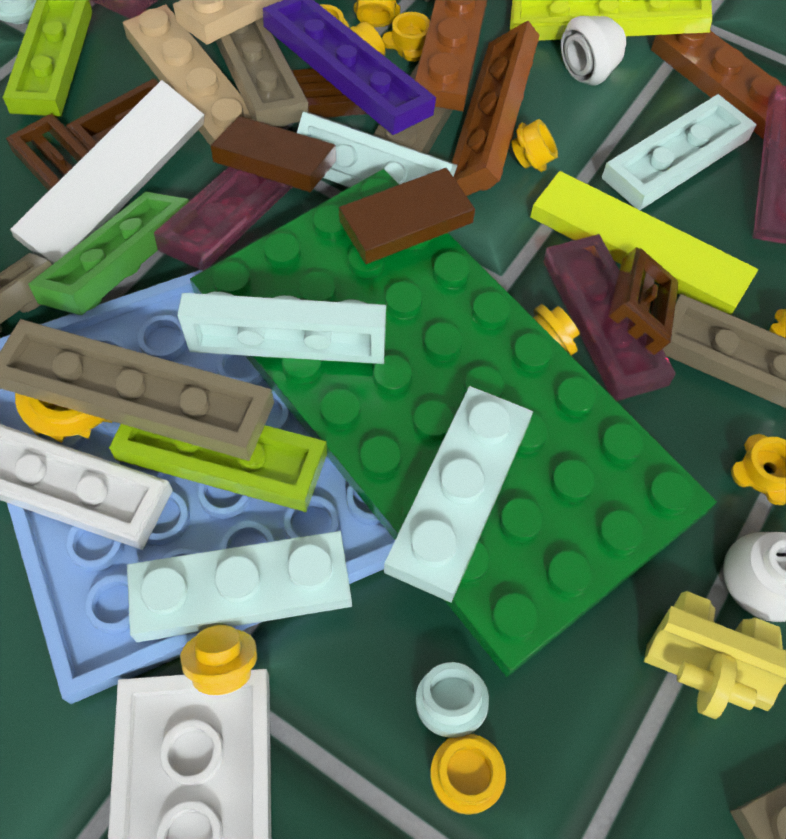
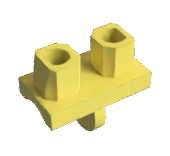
[644,591,786,719]

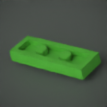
[28,192,195,315]

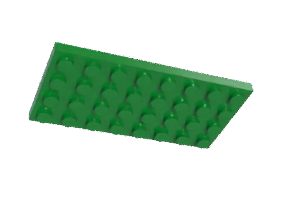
[190,169,717,677]

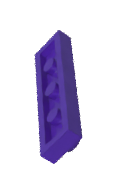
[263,0,436,135]

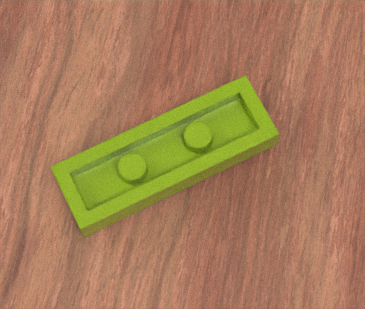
[3,0,93,116]
[109,424,328,512]

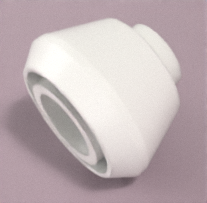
[561,16,626,86]
[723,532,786,622]

